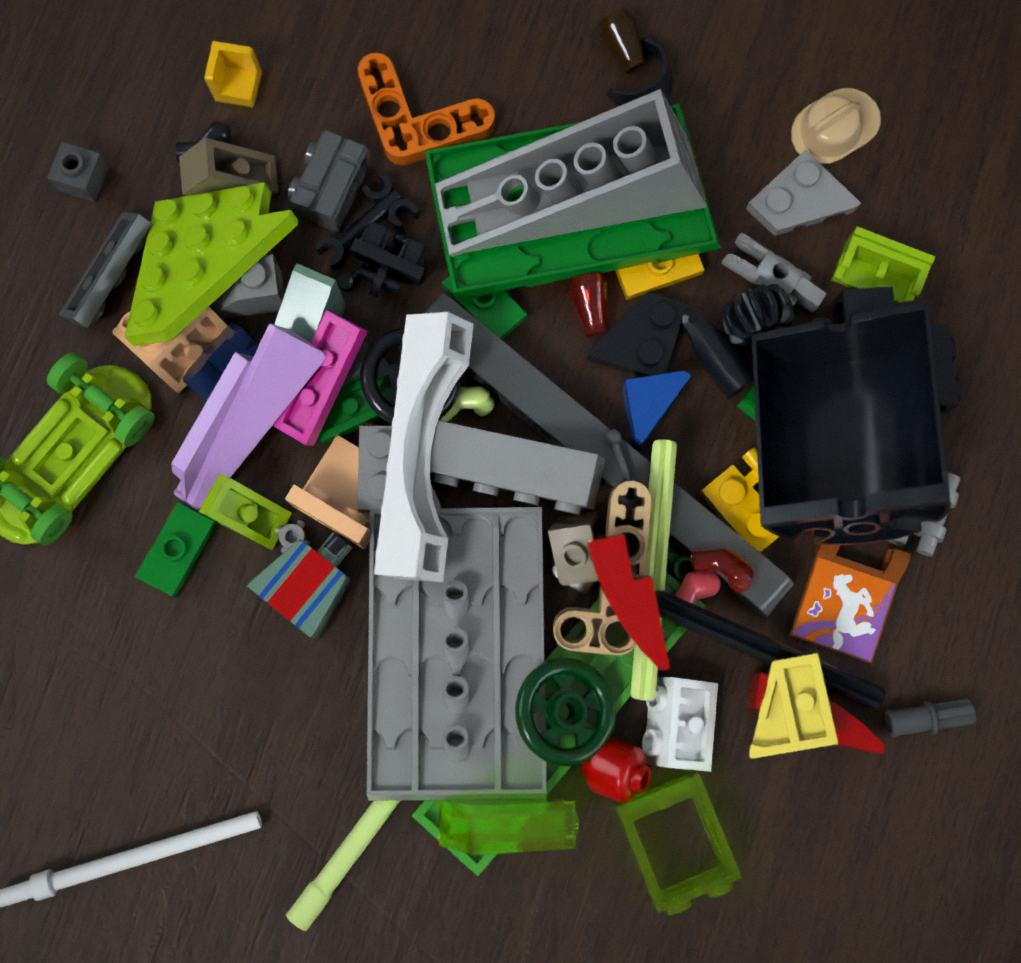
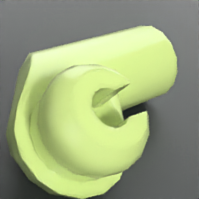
[438,386,495,422]

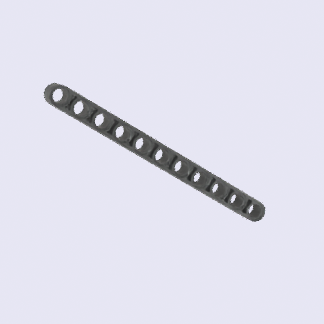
[423,293,794,618]

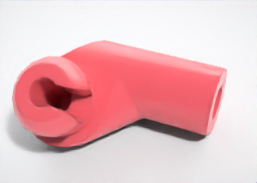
[675,569,721,604]

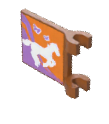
[788,544,911,664]

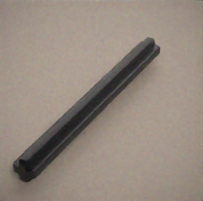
[655,591,885,709]

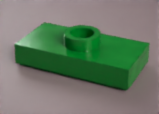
[442,276,527,340]
[135,502,218,598]

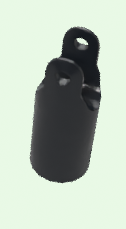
[682,310,754,399]

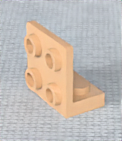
[112,307,227,394]
[285,436,371,550]

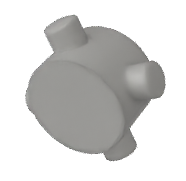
[275,520,311,553]

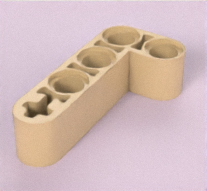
[553,481,652,655]

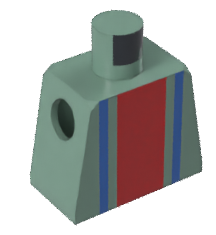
[247,532,353,640]

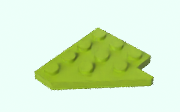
[125,182,298,346]

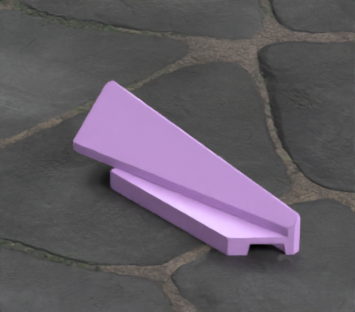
[171,324,326,511]

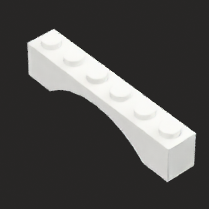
[374,312,474,582]

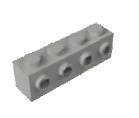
[430,421,605,515]

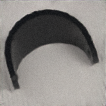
[607,37,674,106]

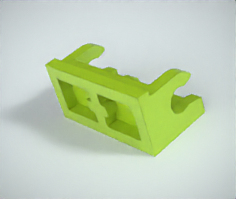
[831,226,935,303]

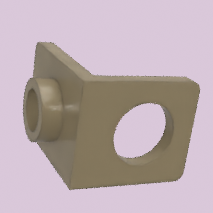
[548,511,598,586]

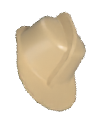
[791,88,881,164]

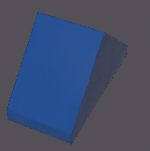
[622,371,691,451]

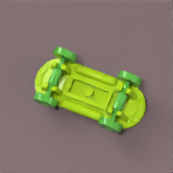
[0,352,155,546]

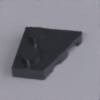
[586,292,687,377]

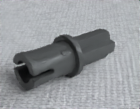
[884,699,976,738]

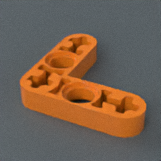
[358,53,495,165]

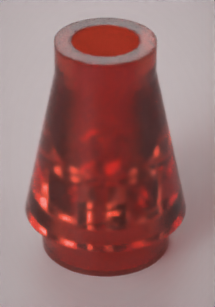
[567,273,609,337]

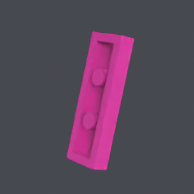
[272,310,368,446]

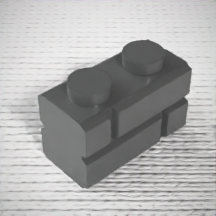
[288,130,371,232]

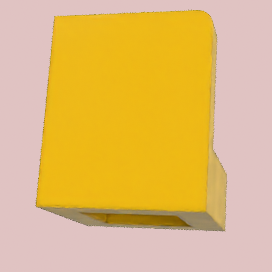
[205,41,262,107]

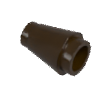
[599,9,647,74]

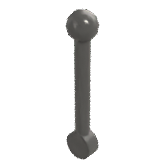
[605,429,641,511]

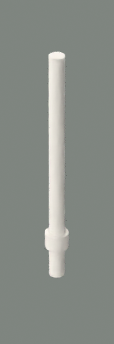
[0,811,262,907]

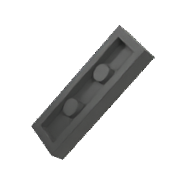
[59,212,152,328]

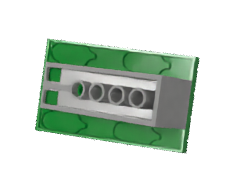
[424,89,721,298]

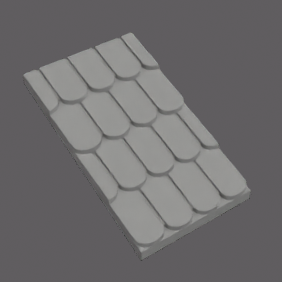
[367,507,547,801]

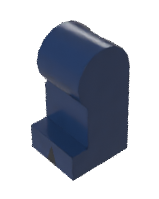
[183,322,259,403]

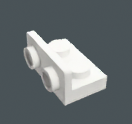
[642,677,718,772]

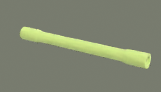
[286,800,400,931]

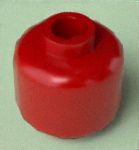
[582,738,651,803]

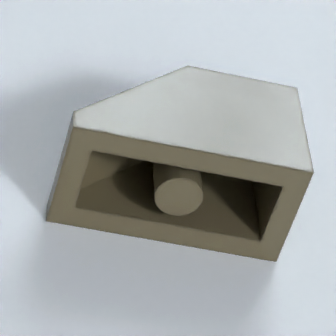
[179,137,279,197]

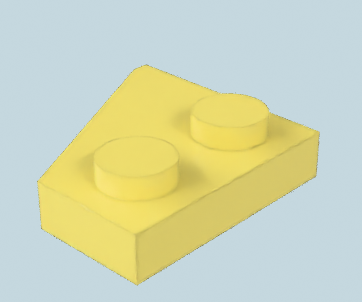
[749,653,839,759]

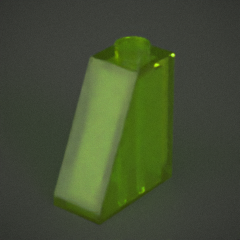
[439,799,579,855]

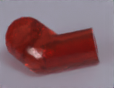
[691,548,754,592]

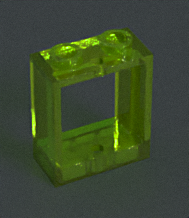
[613,772,742,915]

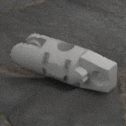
[721,233,826,313]

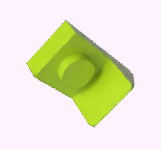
[198,473,292,550]

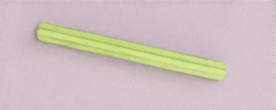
[630,439,677,701]

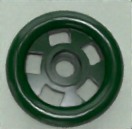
[515,658,616,766]

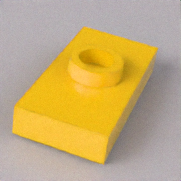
[615,254,704,300]

